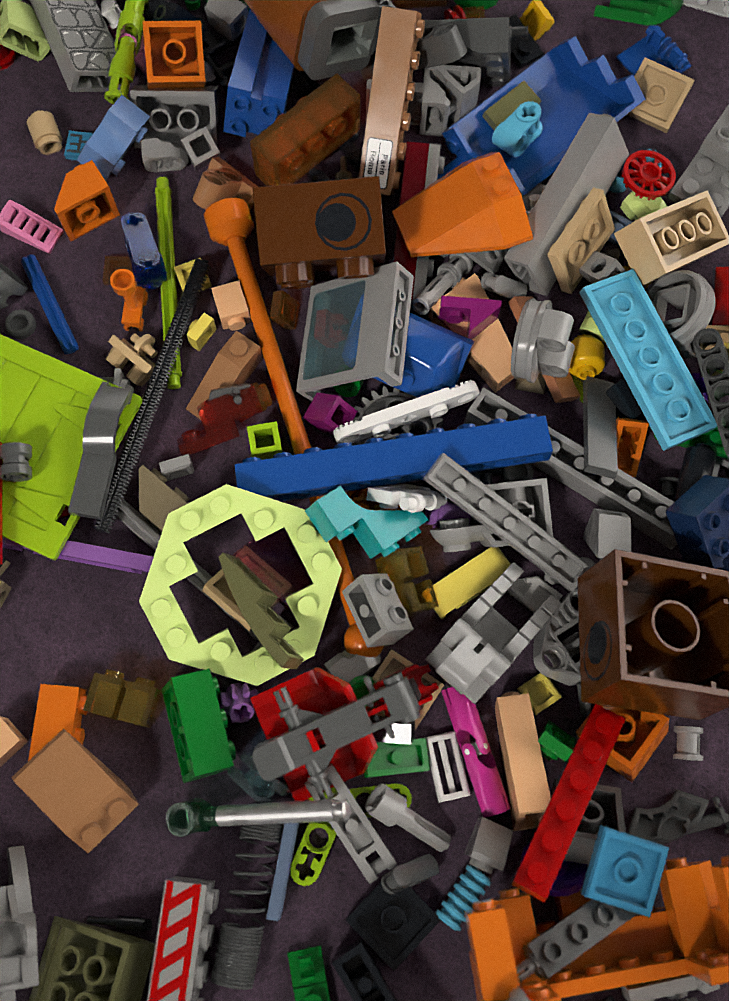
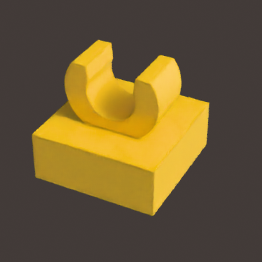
[520,0,555,40]

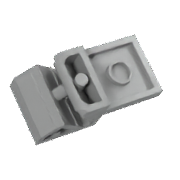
[366,65,481,136]
[667,105,729,218]

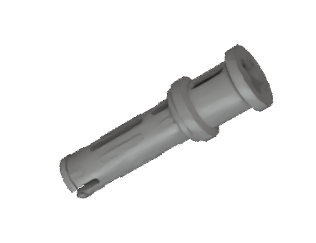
[412,253,473,315]

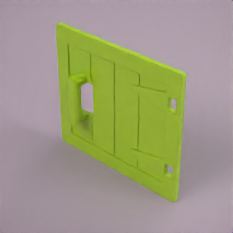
[0,334,143,560]

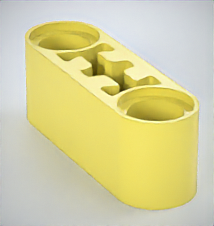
[423,547,511,620]

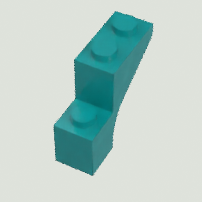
[305,486,428,559]

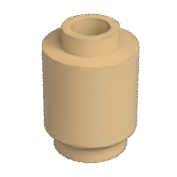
[27,110,62,155]

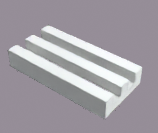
[424,731,471,803]

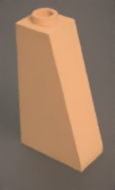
[495,692,551,831]

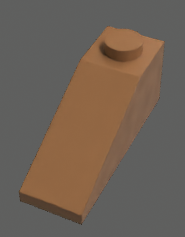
[186,330,263,426]

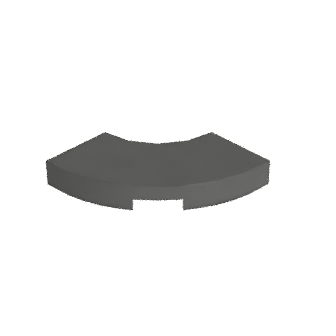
[627,789,709,844]

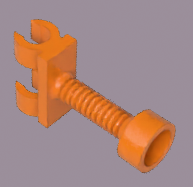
[110,269,148,332]

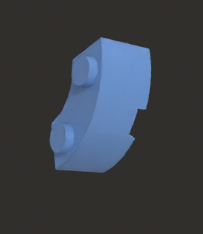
[77,95,150,181]

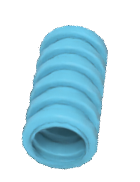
[435,865,492,932]

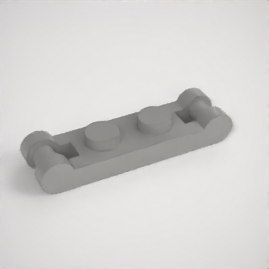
[304,764,398,884]

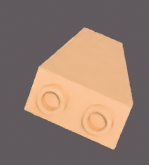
[428,273,514,393]

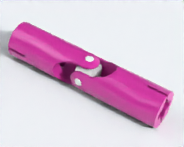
[441,687,511,818]

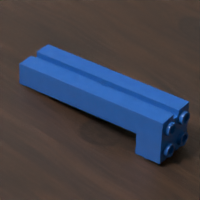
[223,10,295,145]

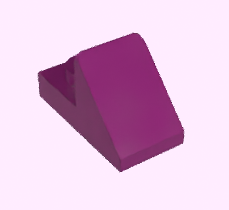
[439,296,502,340]

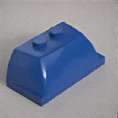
[344,296,475,398]

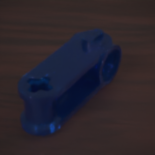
[121,212,167,290]

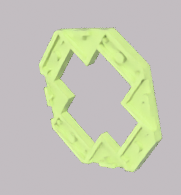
[139,484,342,686]

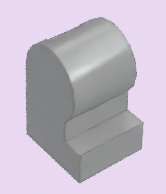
[579,251,626,284]

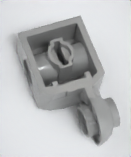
[430,478,553,552]

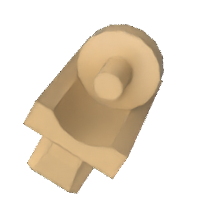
[106,334,158,386]

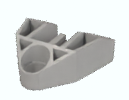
[533,588,581,686]

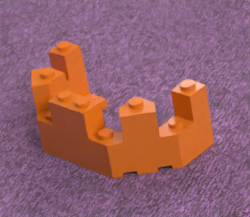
[464,856,729,1001]

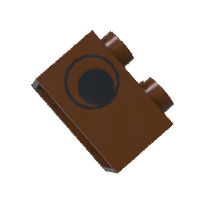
[253,176,386,290]
[578,549,729,720]

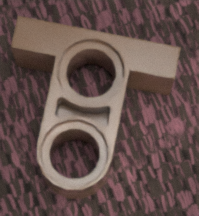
[193,156,258,211]

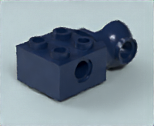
[666,475,729,571]

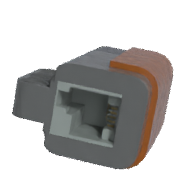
[244,0,396,80]

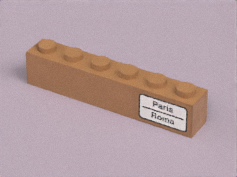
[359,6,425,196]

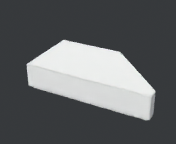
[506,576,563,613]

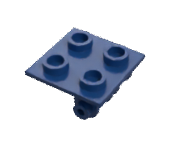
[616,25,692,77]

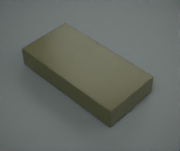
[482,80,541,131]

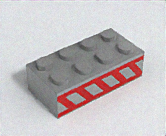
[147,876,219,1001]

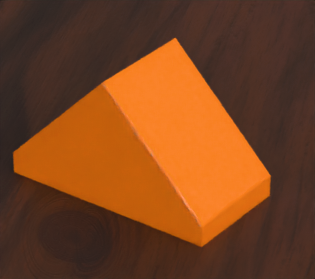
[616,417,649,477]

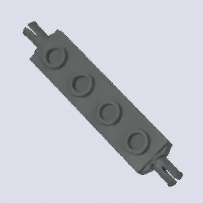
[516,899,638,984]

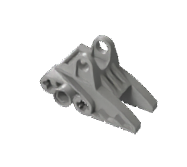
[425,562,562,704]
[0,845,39,1001]

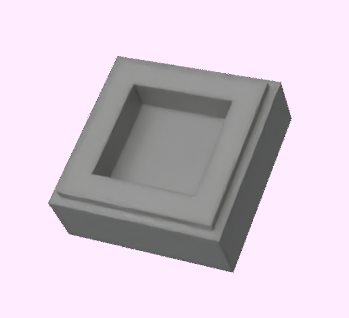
[159,454,195,481]

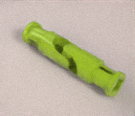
[104,0,149,104]

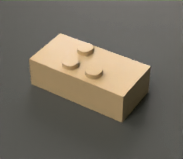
[614,190,729,285]

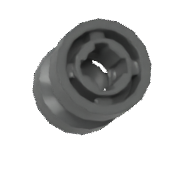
[0,442,32,482]

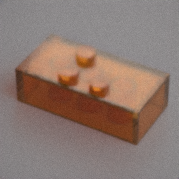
[250,73,360,186]

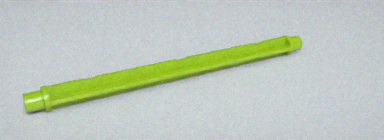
[155,177,182,389]

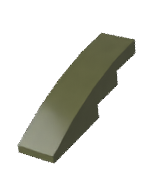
[219,552,304,669]

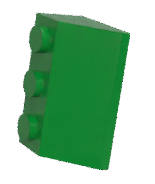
[161,669,236,784]

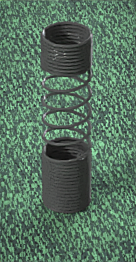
[210,824,284,990]

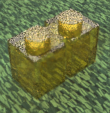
[375,546,439,617]
[83,669,162,729]

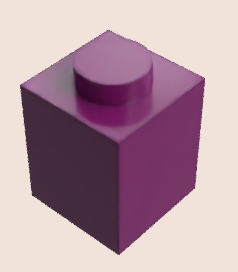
[303,392,358,435]

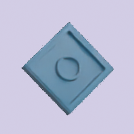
[581,825,669,917]

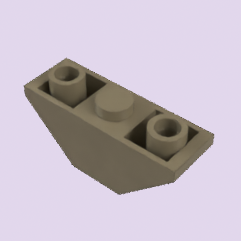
[138,465,214,535]

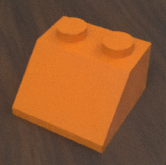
[54,160,120,241]
[576,704,669,782]

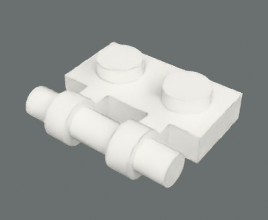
[367,484,447,513]

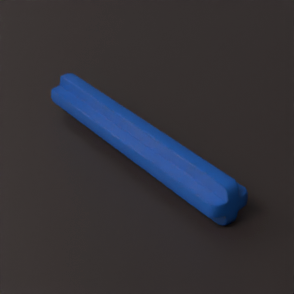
[21,254,79,355]

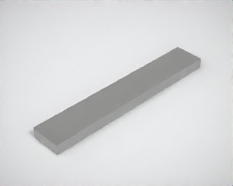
[423,453,591,592]

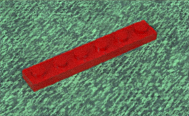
[512,704,626,902]

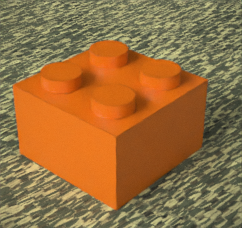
[142,21,206,88]

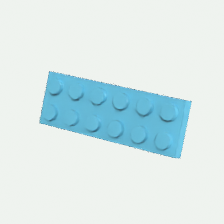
[579,269,717,451]

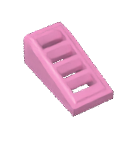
[0,200,64,254]

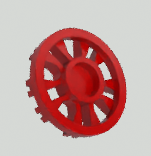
[621,150,676,200]

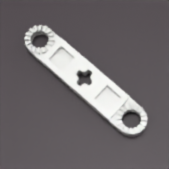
[333,380,480,444]

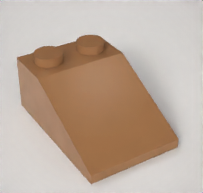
[11,729,139,854]

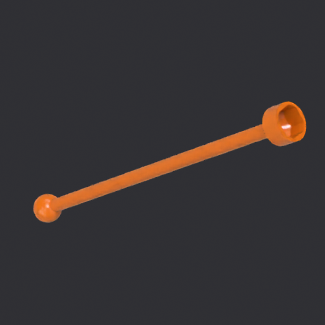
[204,198,384,657]

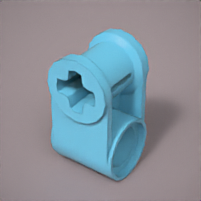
[492,101,543,158]

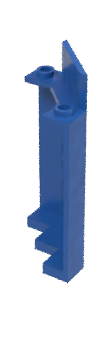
[437,36,645,196]

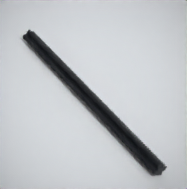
[93,258,211,533]

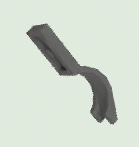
[68,381,134,520]

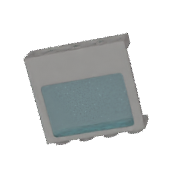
[296,261,414,401]

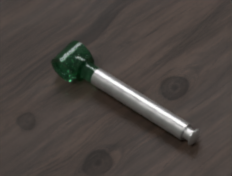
[166,798,351,837]

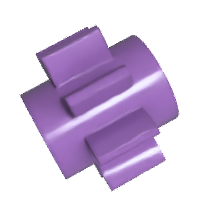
[220,683,258,723]

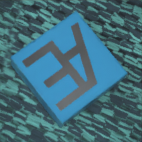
[64,131,93,160]

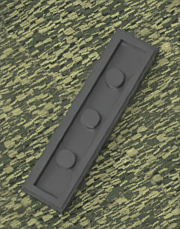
[583,376,618,479]

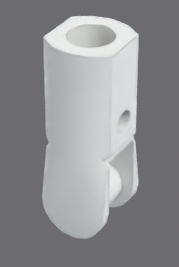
[100,0,121,29]

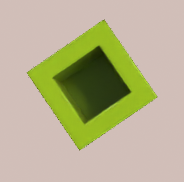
[247,421,282,460]

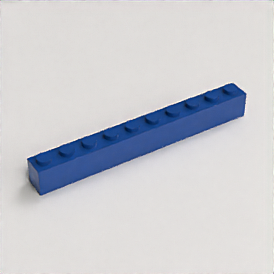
[234,414,553,502]

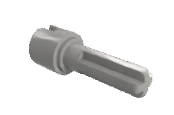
[365,783,451,852]

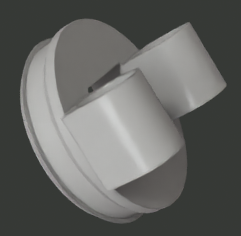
[646,270,716,360]
[511,298,575,383]

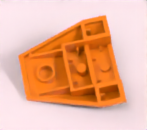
[392,152,533,257]

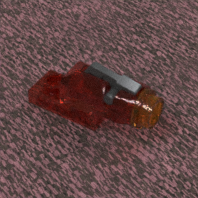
[177,382,273,456]

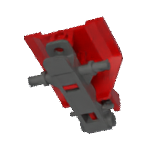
[250,664,439,801]

